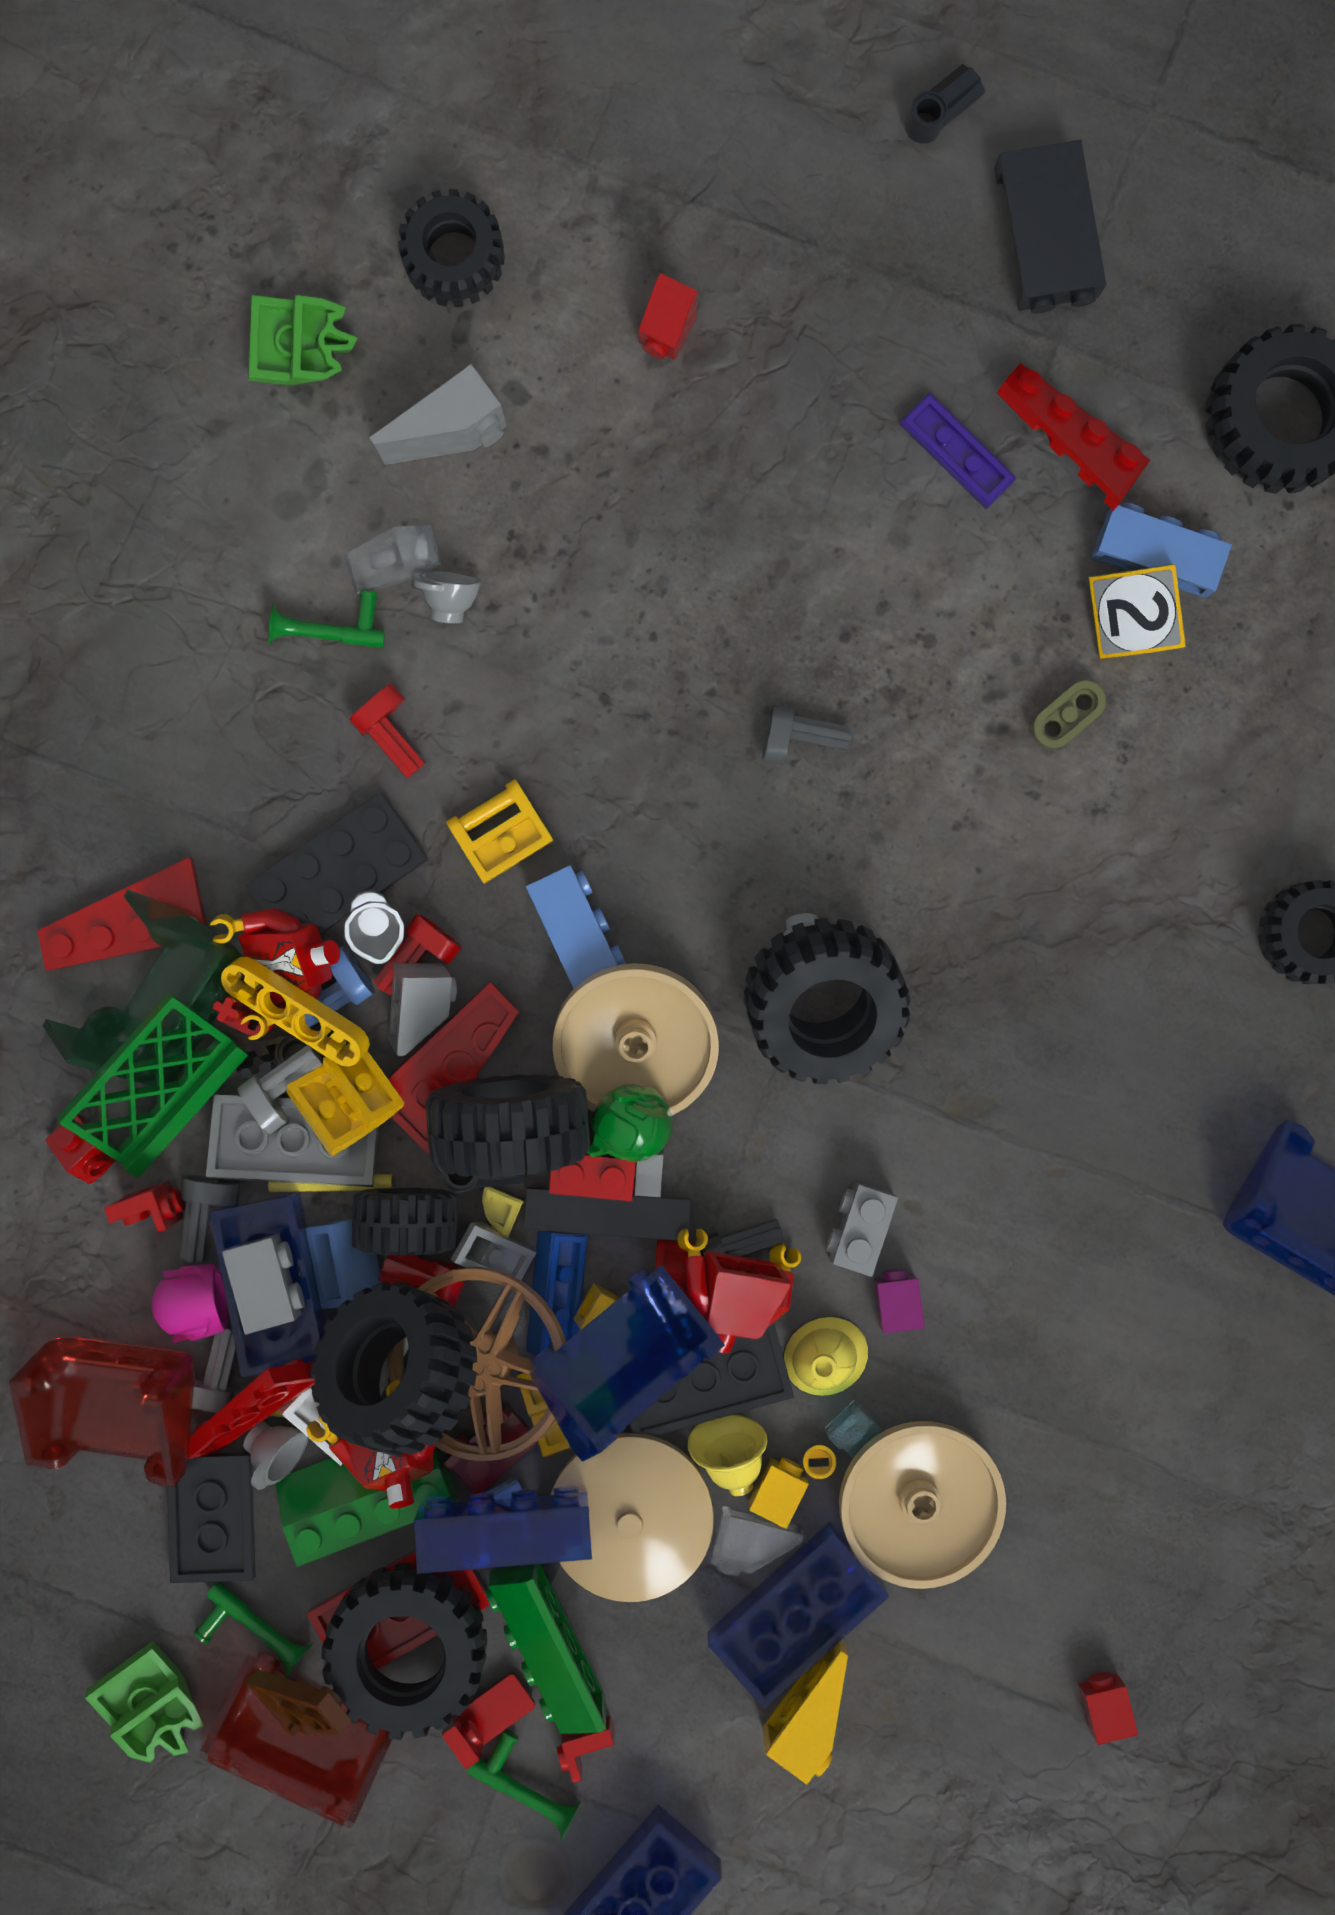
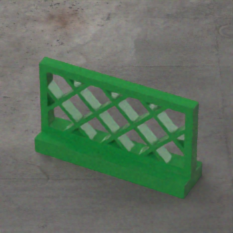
[56,992,248,1179]

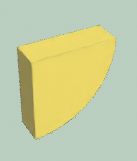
[482,1187,524,1237]

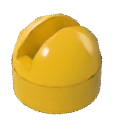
[803,1445,836,1479]

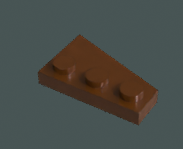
[244,1668,351,1735]

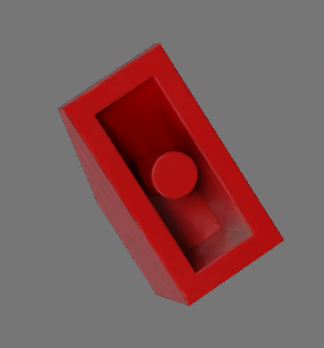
[638,273,698,360]

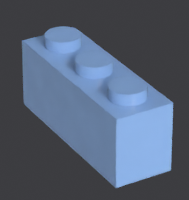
[1091,502,1232,599]
[526,865,626,988]

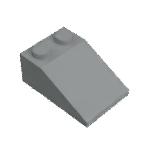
[369,364,507,465]

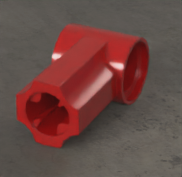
[379,1255,465,1307]

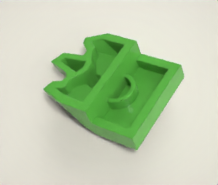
[247,295,358,385]
[85,1641,204,1763]

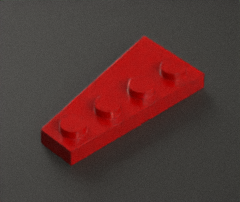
[37,857,210,971]

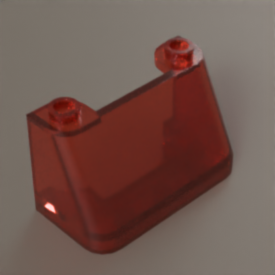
[9,1337,195,1487]
[200,1652,392,1828]

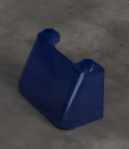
[1223,1120,1335,1296]
[529,1265,725,1462]

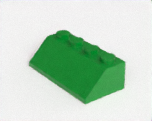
[276,1447,458,1567]
[485,1551,606,1734]

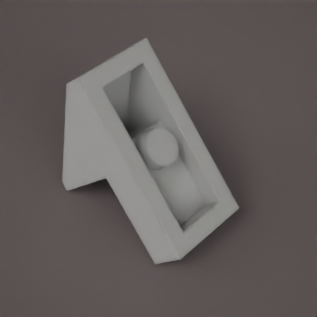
[451,1221,536,1280]

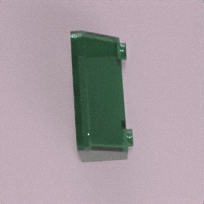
[42,890,243,1086]

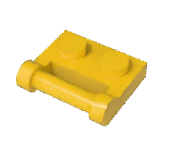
[446,779,554,884]

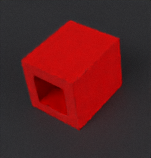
[1078,1672,1138,1745]

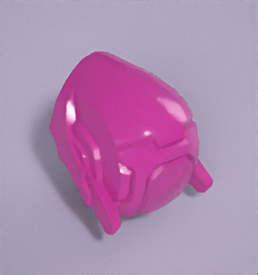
[151,1264,230,1343]

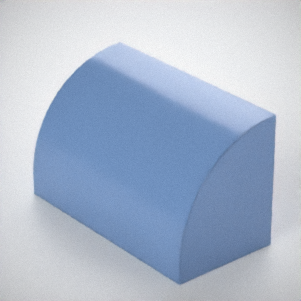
[305,1217,383,1309]

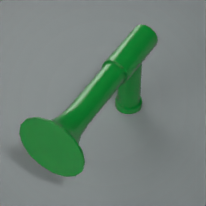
[268,590,385,649]
[194,1582,314,1677]
[467,1729,581,1842]

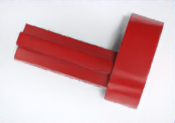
[349,683,426,779]
[373,913,463,996]
[213,994,276,1036]

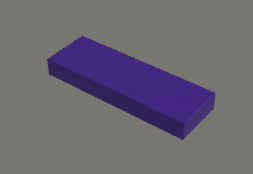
[899,392,1016,509]

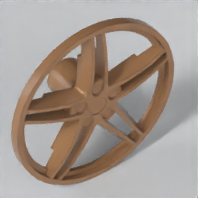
[388,1267,570,1461]

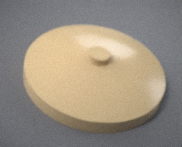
[553,963,719,1115]
[839,1421,1006,1589]
[547,1433,713,1602]

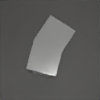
[635,1148,664,1197]

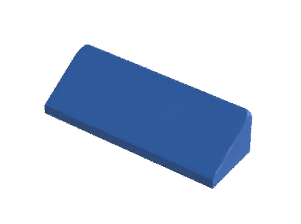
[526,1231,588,1357]

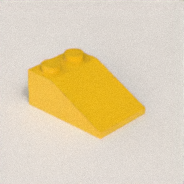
[762,1627,848,1785]

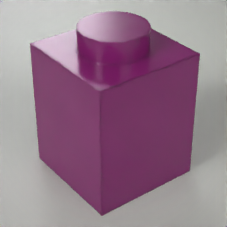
[873,1268,925,1334]

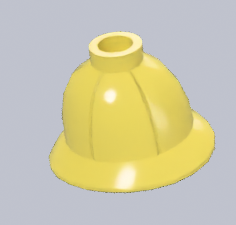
[784,1317,868,1396]
[688,1414,768,1496]

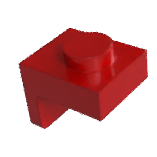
[45,1114,116,1184]
[557,1716,615,1783]

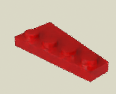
[997,363,1150,511]
[387,981,519,1154]
[182,1358,316,1459]

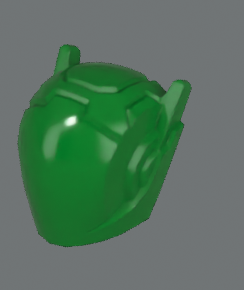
[587,1084,673,1162]

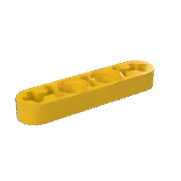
[221,957,370,1067]

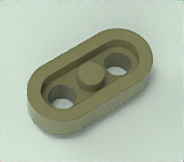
[1031,681,1106,750]

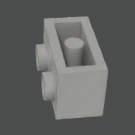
[826,1181,898,1277]
[222,1233,305,1334]

